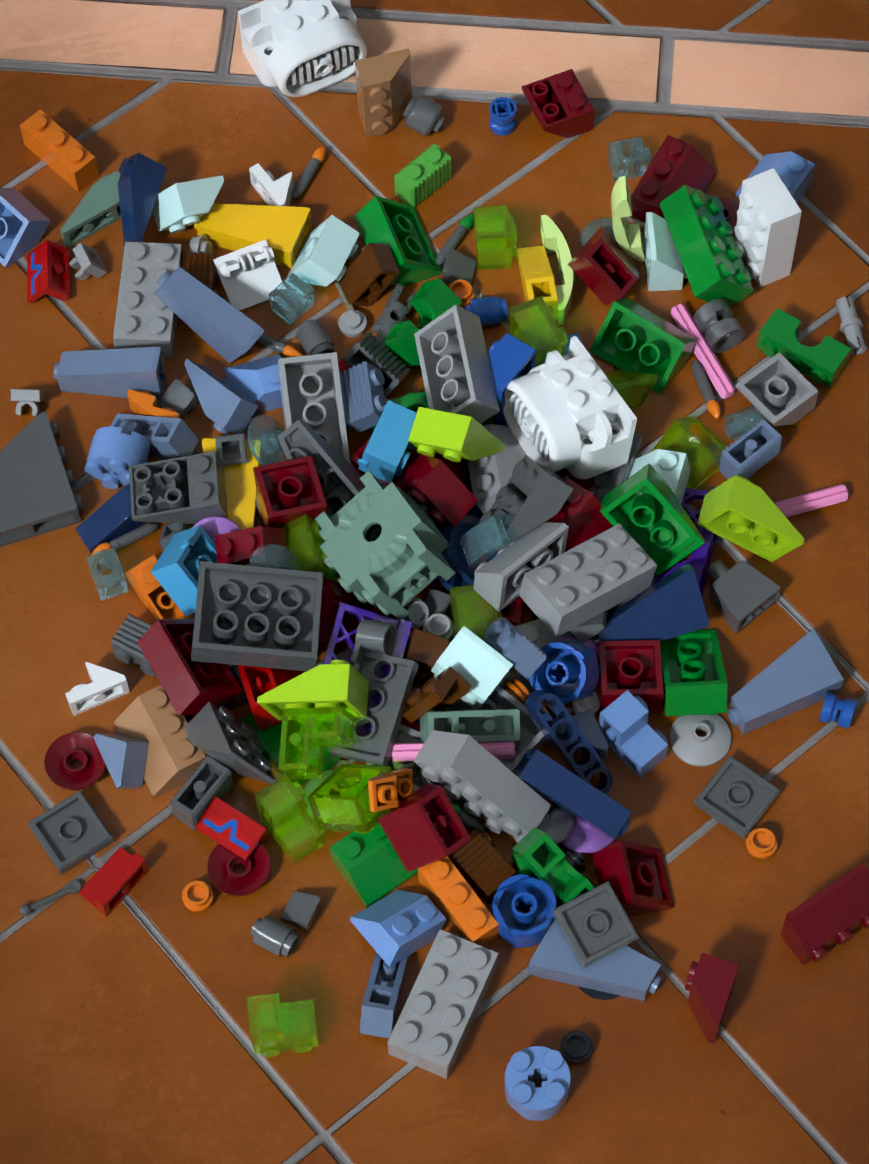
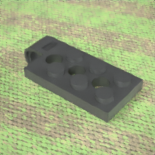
[327,619,419,767]

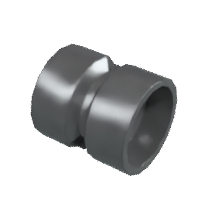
[693,298,745,353]

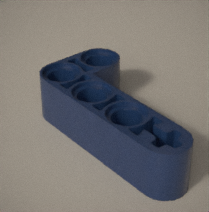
[526,690,613,813]

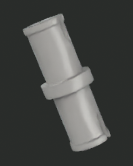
[836,296,867,355]

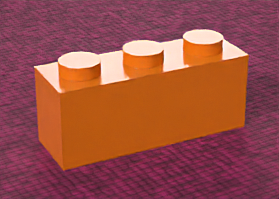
[20,109,99,192]
[418,856,499,947]

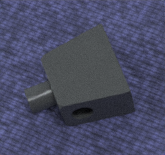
[707,560,781,634]

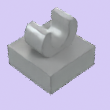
[69,243,107,281]
[11,389,45,416]

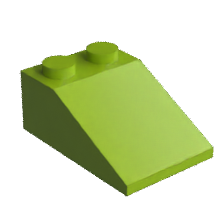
[408,407,506,462]
[697,475,804,562]
[257,660,369,720]

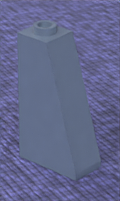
[153,267,265,364]
[54,347,167,401]
[727,629,844,735]
[528,919,663,1001]

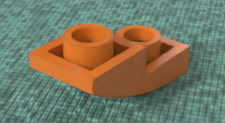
[127,389,181,419]
[368,768,414,812]

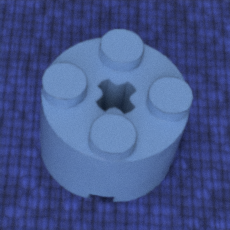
[85,426,150,489]
[505,1046,571,1121]

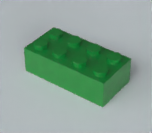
[659,185,754,308]

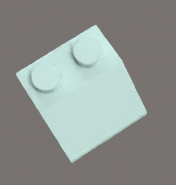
[152,175,224,234]
[644,212,687,291]
[287,215,360,287]
[628,449,691,503]
[431,626,513,709]

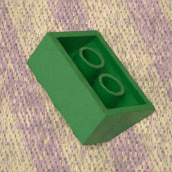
[354,196,443,287]
[589,297,698,394]
[330,809,418,907]

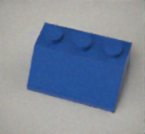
[488,333,536,426]

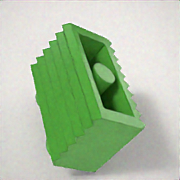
[394,144,451,208]

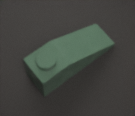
[60,171,121,248]
[420,709,520,743]

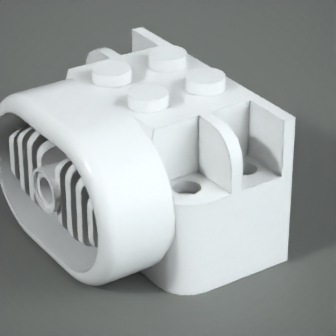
[238,0,367,97]
[503,336,637,479]

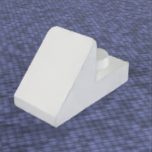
[249,163,294,206]
[65,662,130,716]

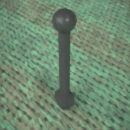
[19,881,82,916]

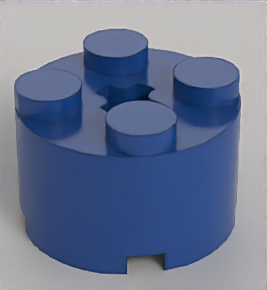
[529,641,599,704]
[492,874,556,948]

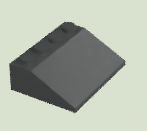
[191,561,323,671]

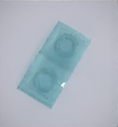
[460,516,510,567]

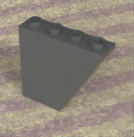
[0,411,84,547]

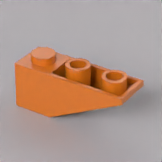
[124,555,195,620]

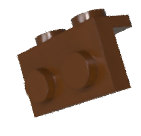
[402,666,472,723]

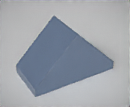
[556,709,609,763]
[93,733,149,789]

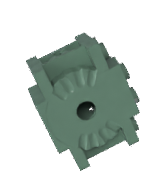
[315,471,456,620]

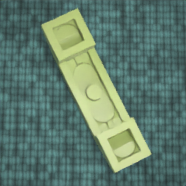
[611,176,645,263]
[540,215,573,325]

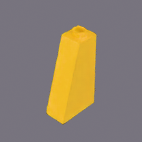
[194,203,312,268]
[202,438,263,530]

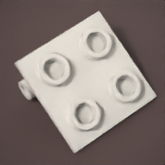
[213,239,286,311]

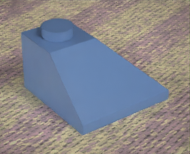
[224,354,282,415]

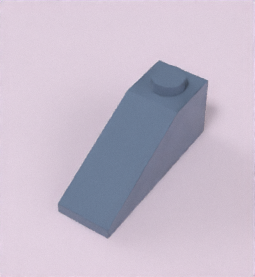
[184,359,258,435]
[110,413,199,460]
[359,952,409,1038]

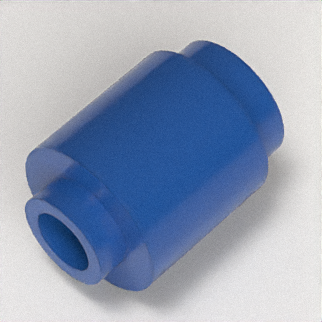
[465,296,508,326]

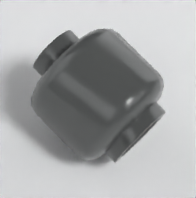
[402,95,445,136]

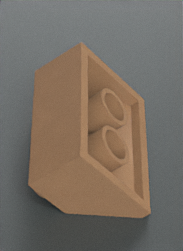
[355,48,412,137]
[114,685,206,799]

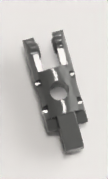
[372,283,415,342]

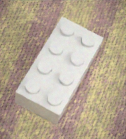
[734,168,802,288]

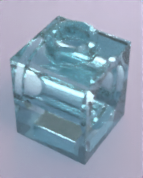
[608,137,651,181]
[269,273,315,325]
[86,548,129,601]

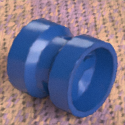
[489,97,517,136]
[819,692,857,729]

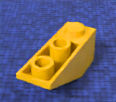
[516,245,558,322]

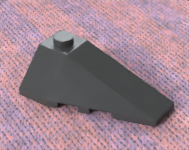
[278,418,365,530]

